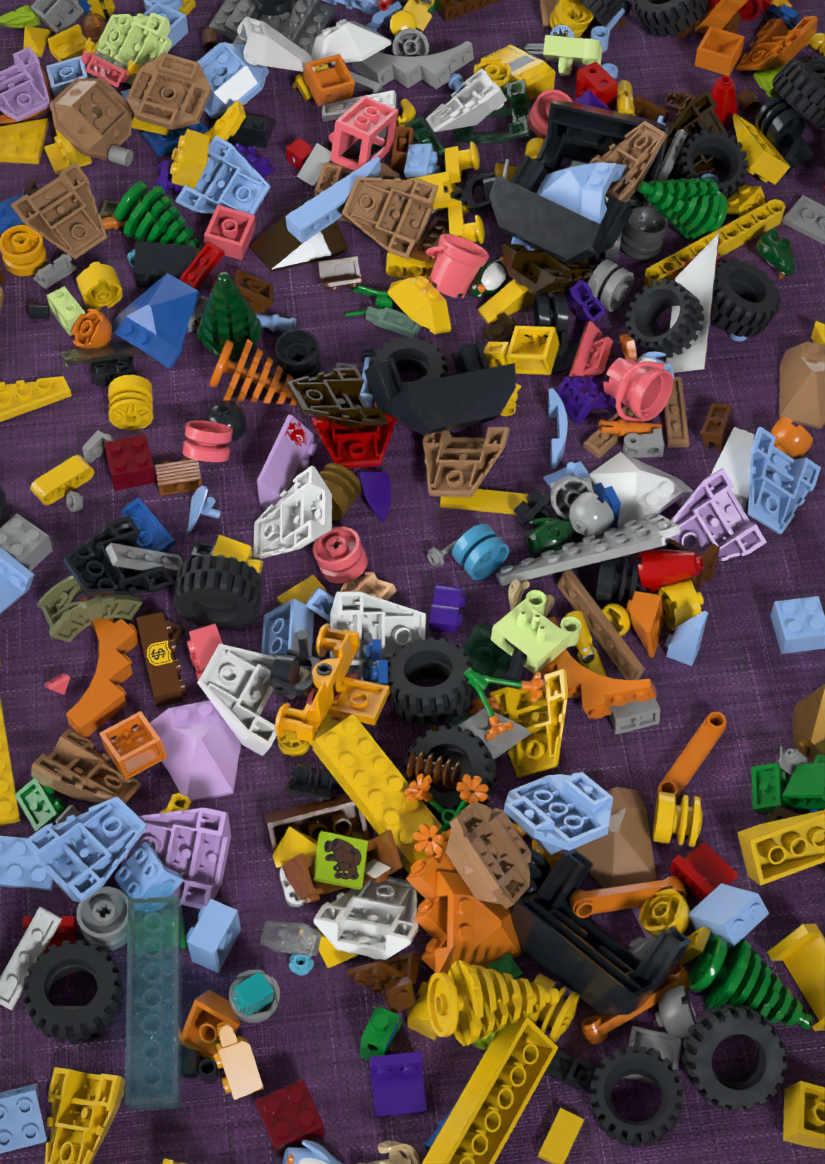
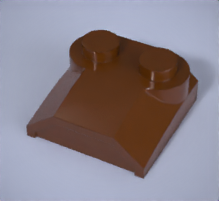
[233,269,273,314]

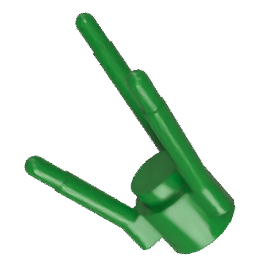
[345,286,393,317]

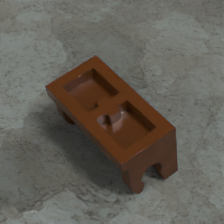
[700,402,734,452]

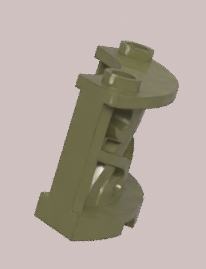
[37,575,143,643]

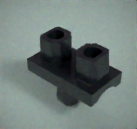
[513,488,551,528]

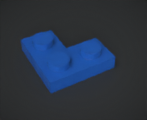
[768,4,801,30]
[593,482,621,529]
[363,639,388,685]

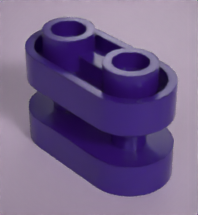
[156,160,184,194]

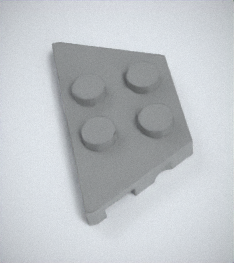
[449,708,530,786]

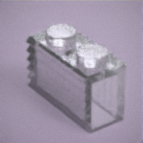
[260,920,322,956]

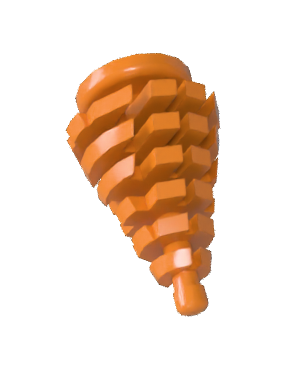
[209,339,297,406]

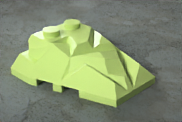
[96,13,172,85]

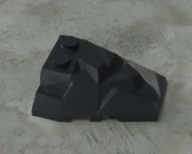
[63,516,175,596]

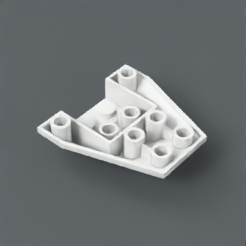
[237,17,315,73]

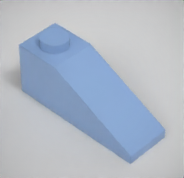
[665,611,708,666]

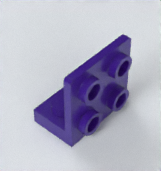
[556,376,616,424]
[369,1051,427,1118]

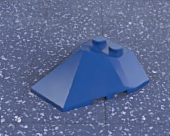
[112,273,200,370]

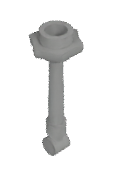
[427,525,476,567]

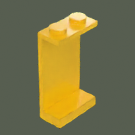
[767,924,825,1031]

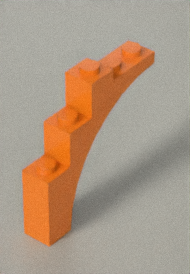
[66,597,139,738]
[540,616,657,719]
[406,829,457,972]

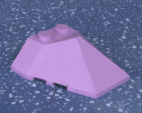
[0,47,50,122]
[665,468,767,561]
[150,700,241,802]
[121,808,231,909]

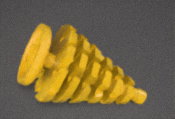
[427,960,560,1046]

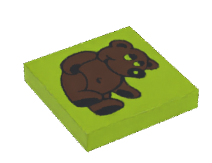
[313,831,368,890]

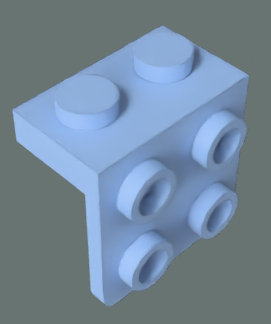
[404,144,441,178]
[115,842,184,916]

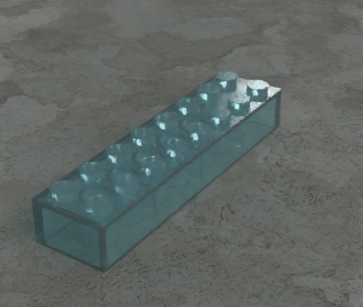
[125,896,182,1111]

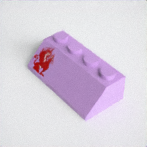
[257,415,316,508]

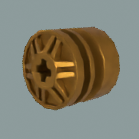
[320,463,363,521]

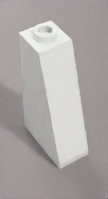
[711,427,754,511]

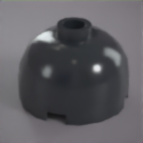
[205,401,247,442]

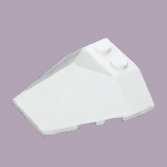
[311,19,391,66]
[426,68,507,132]
[589,452,694,528]
[253,466,332,560]
[330,591,426,681]
[314,876,418,960]

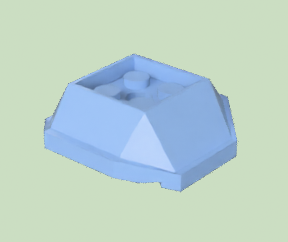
[197,42,269,119]
[504,772,613,855]

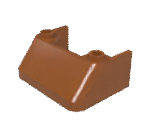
[282,829,403,904]

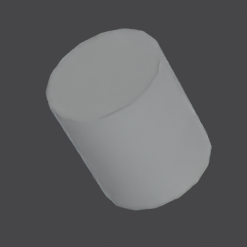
[108,144,133,167]

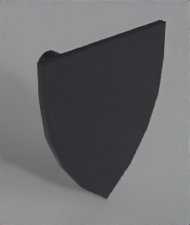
[551,332,580,375]

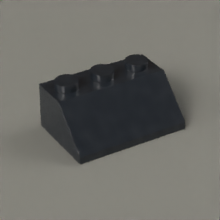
[134,242,197,288]

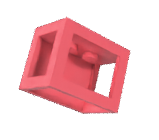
[329,96,398,171]

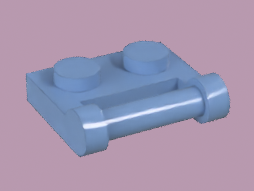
[366,1,402,31]

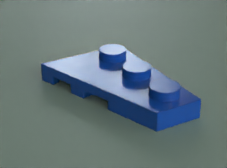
[141,120,208,157]
[121,497,177,553]

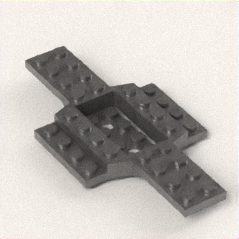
[209,0,337,56]

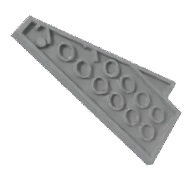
[495,513,681,586]

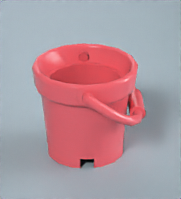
[426,234,489,299]
[604,357,673,423]

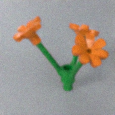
[464,668,544,740]
[404,774,488,857]

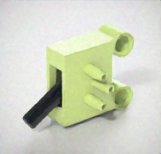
[524,35,603,76]
[491,590,581,682]

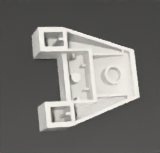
[197,644,310,756]

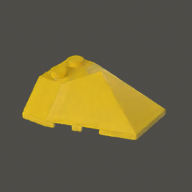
[490,669,568,778]
[45,1067,126,1164]

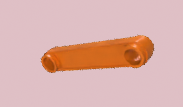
[657,712,727,801]
[569,876,687,918]
[581,966,689,1044]

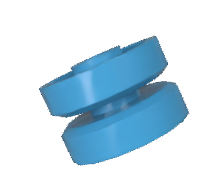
[452,523,509,580]

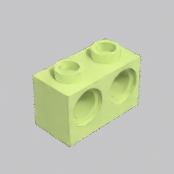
[47,286,85,337]

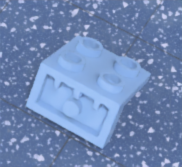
[0,547,34,614]
[0,1083,47,1154]

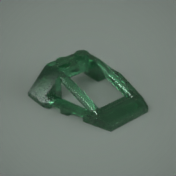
[454,79,533,143]

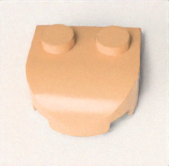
[340,572,397,601]

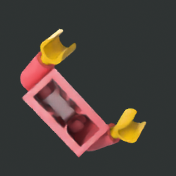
[81,38,141,87]

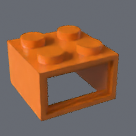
[695,26,745,76]
[303,54,355,106]
[99,711,168,780]

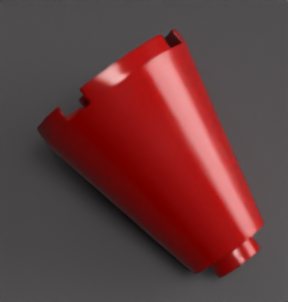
[710,76,738,129]
[638,548,704,592]

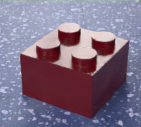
[104,434,157,491]
[255,1079,325,1158]

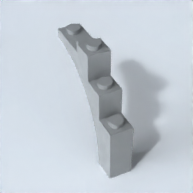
[351,41,474,89]

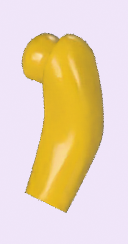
[397,99,416,127]

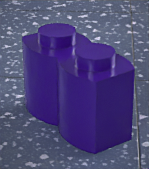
[564,280,605,325]
[429,584,466,634]

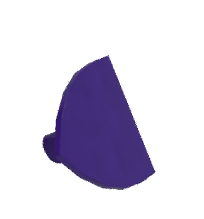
[359,472,391,521]

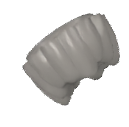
[66,491,83,512]

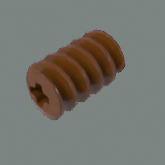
[407,750,461,790]

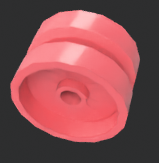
[528,90,573,139]
[183,420,233,462]
[313,527,368,584]

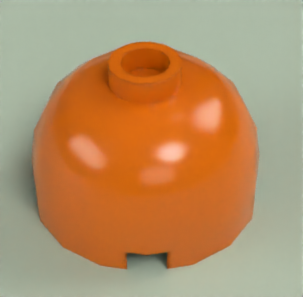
[72,309,112,351]
[771,417,813,458]

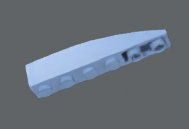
[286,156,381,243]

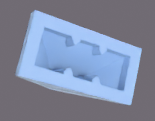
[305,587,335,622]

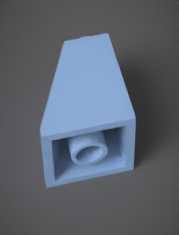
[688,884,769,948]

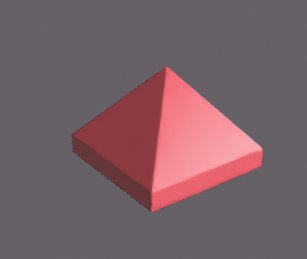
[44,673,70,695]

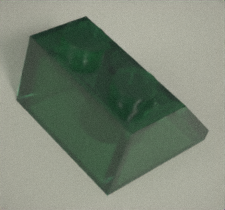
[463,622,512,687]

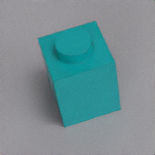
[232,971,275,1017]

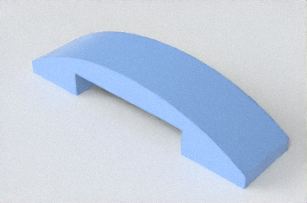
[548,389,568,469]

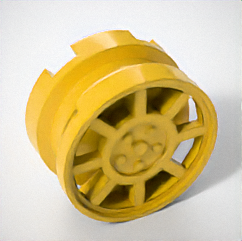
[277,731,310,757]

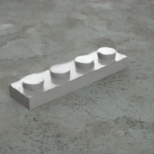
[106,543,184,577]

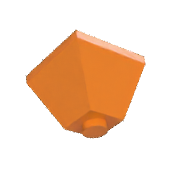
[627,591,665,658]
[178,990,240,1063]

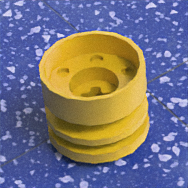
[549,0,594,38]
[108,375,153,431]
[653,792,702,847]
[528,974,580,1043]

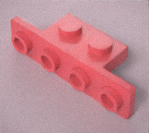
[569,321,613,377]

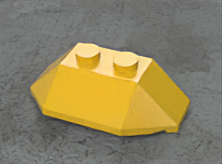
[387,276,451,334]

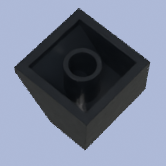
[229,114,276,148]

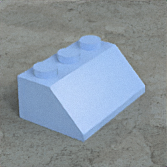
[261,599,314,670]

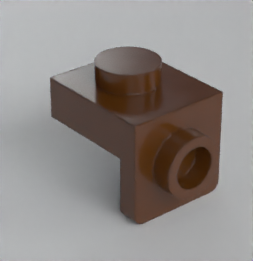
[383,976,416,1013]

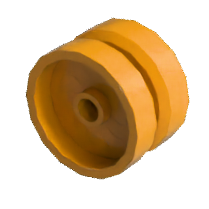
[0,225,47,276]

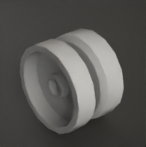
[587,259,634,312]
[77,886,135,951]

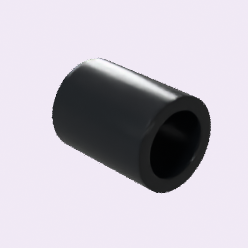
[29,304,50,319]
[181,1050,200,1079]
[198,1059,219,1084]

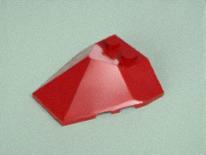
[312,401,396,468]

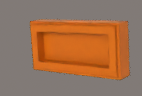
[619,334,638,361]

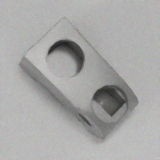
[623,428,664,458]

